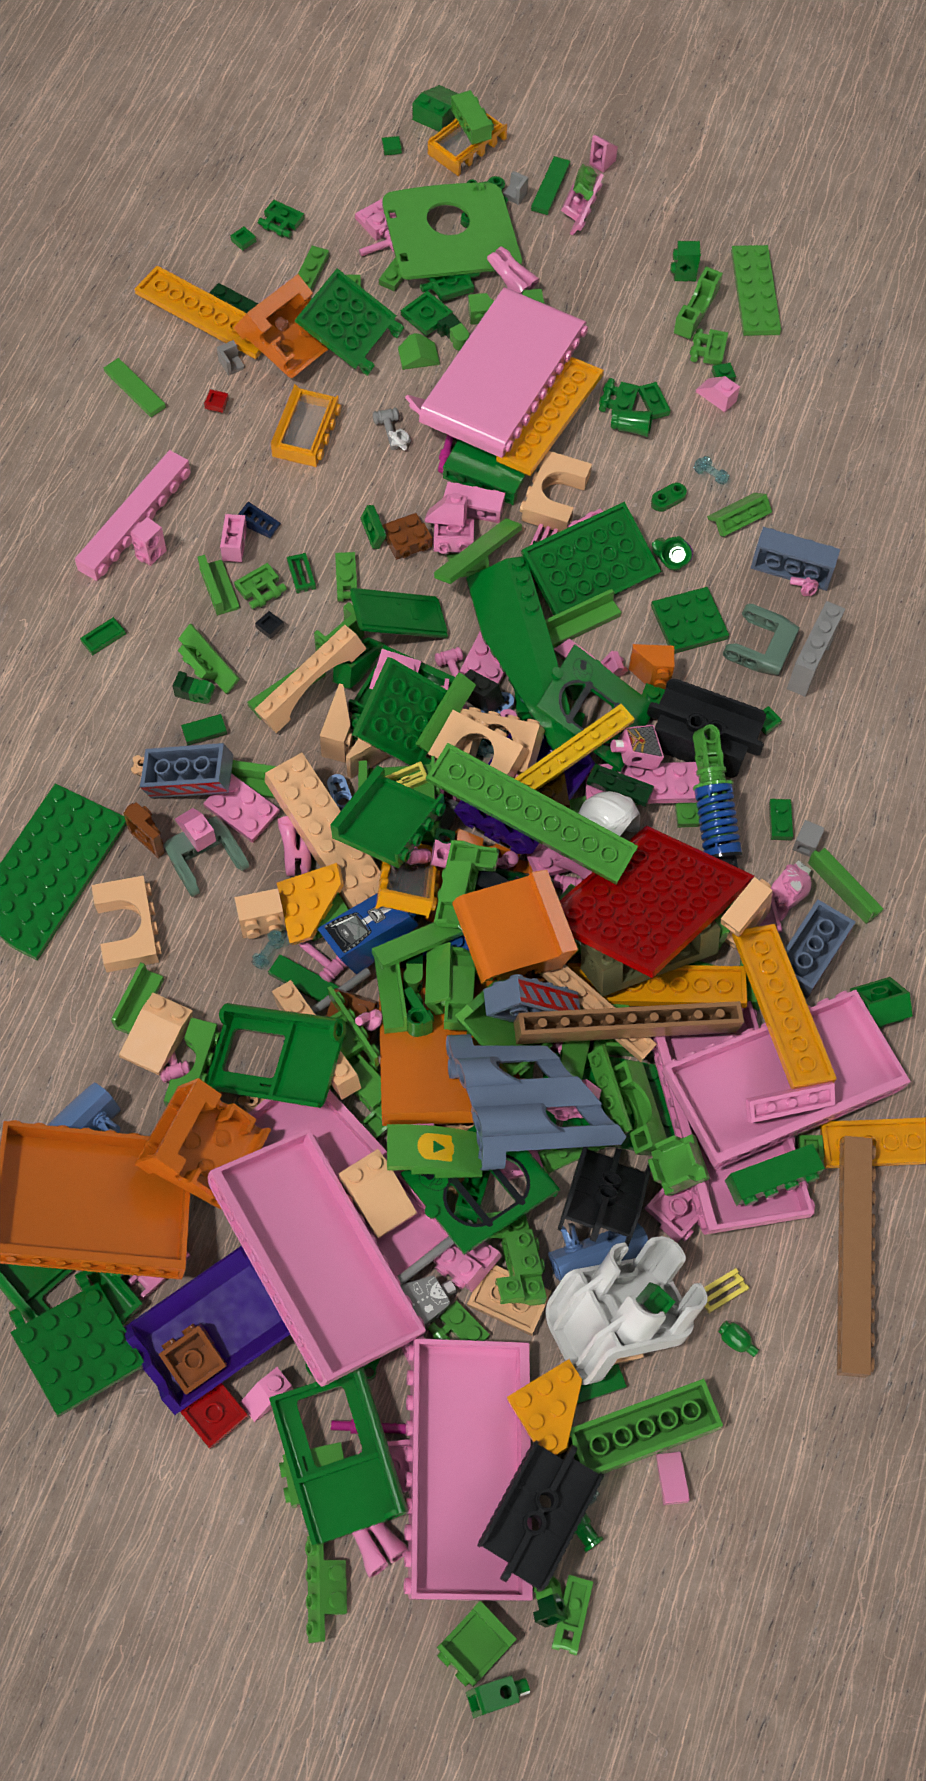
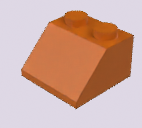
[629,644,674,689]

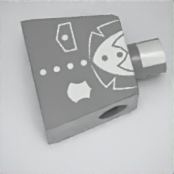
[401,1276,456,1328]

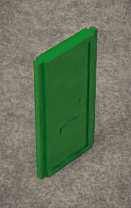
[350,588,448,639]

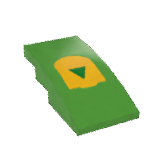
[387,1124,482,1178]

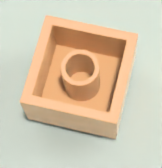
[234,888,286,939]

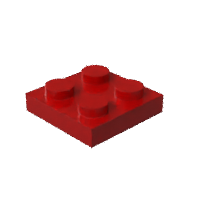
[180,1383,248,1449]

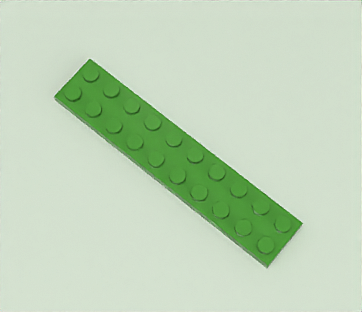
[426,743,638,885]

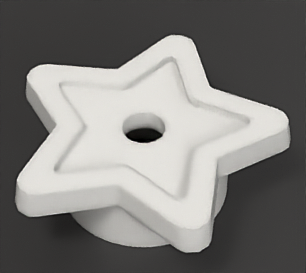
[388,429,411,451]

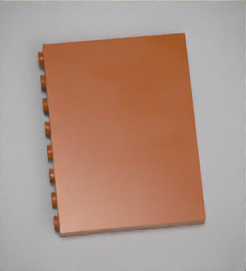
[379,959,524,1126]
[0,1120,190,1280]

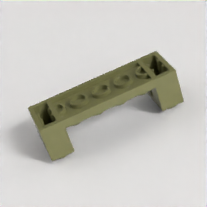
[581,920,720,997]

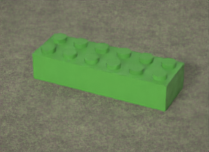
[569,1379,723,1474]

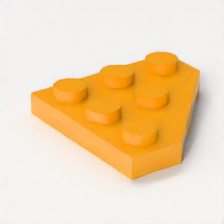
[277,863,344,945]
[507,1359,582,1456]

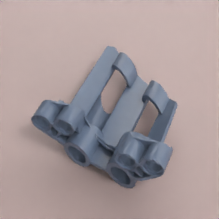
[446,1034,626,1170]

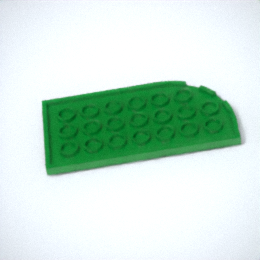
[0,783,127,961]

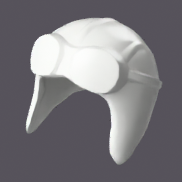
[578,791,640,836]

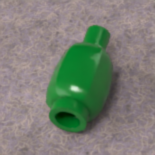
[717,1320,759,1357]

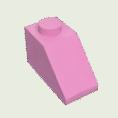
[589,135,618,173]
[696,376,740,412]
[425,493,468,527]
[175,808,216,852]
[240,1367,293,1422]

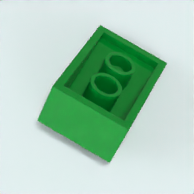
[412,85,459,132]

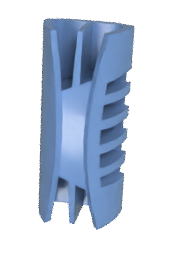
[48,1082,121,1133]
[548,1223,648,1281]

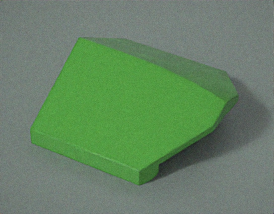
[398,333,439,370]

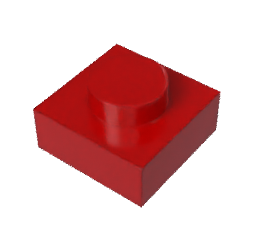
[204,389,229,413]

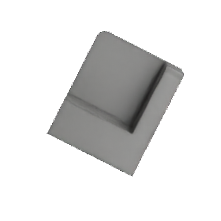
[503,171,528,205]
[217,340,245,376]
[792,820,824,857]

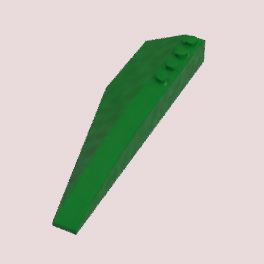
[466,556,573,751]

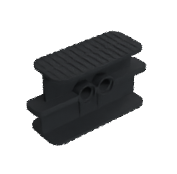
[647,678,766,778]
[557,1147,651,1246]
[477,1440,604,1592]

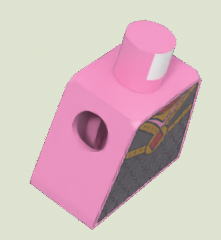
[610,725,664,770]

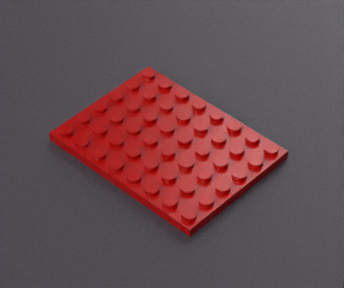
[560,825,755,978]

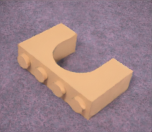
[520,451,592,532]
[460,707,545,775]
[428,710,529,778]
[91,875,162,972]
[721,877,773,952]

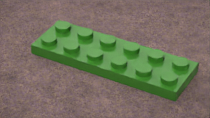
[731,245,781,336]

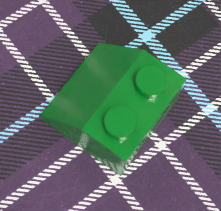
[850,977,913,1028]

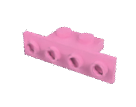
[561,174,604,236]

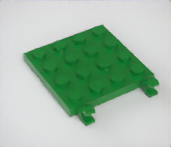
[294,268,405,376]
[352,657,448,766]
[9,1271,144,1418]

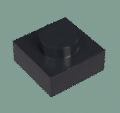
[255,611,284,639]

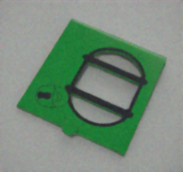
[536,644,651,773]
[401,1125,561,1255]

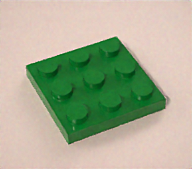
[651,586,729,654]

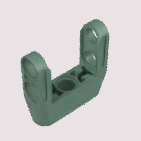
[723,604,800,675]
[164,816,250,897]

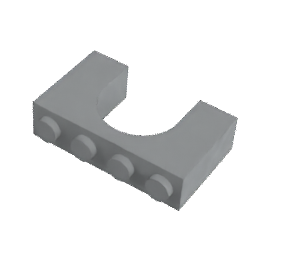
[787,601,845,697]

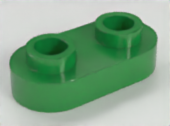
[651,483,687,512]

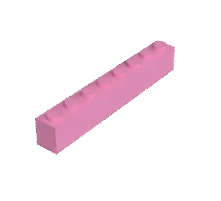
[75,450,191,581]

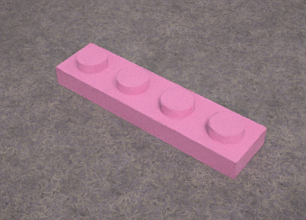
[746,1082,835,1123]

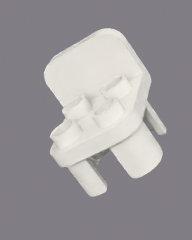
[546,1236,707,1385]

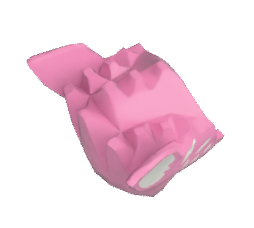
[770,861,811,921]

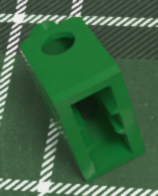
[465,1675,530,1719]

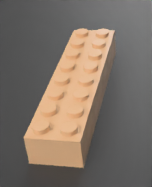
[265,753,393,910]

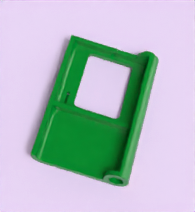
[206,1003,346,1108]
[0,1263,143,1325]
[269,1366,409,1546]

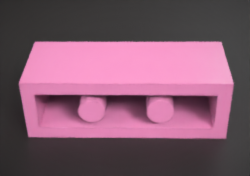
[443,482,505,523]

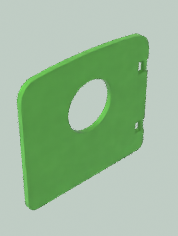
[382,183,522,280]

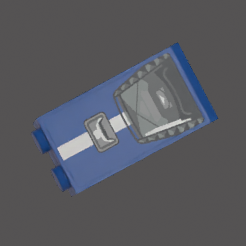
[318,887,418,975]

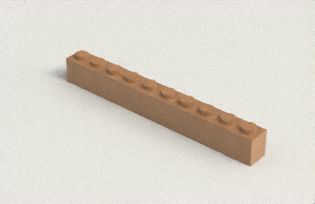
[514,1001,744,1044]
[837,1136,876,1378]

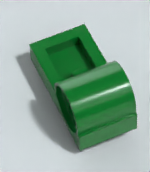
[403,987,434,1037]

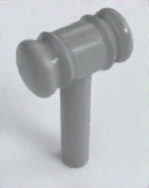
[373,408,399,450]

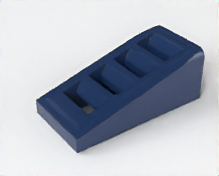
[238,501,281,538]

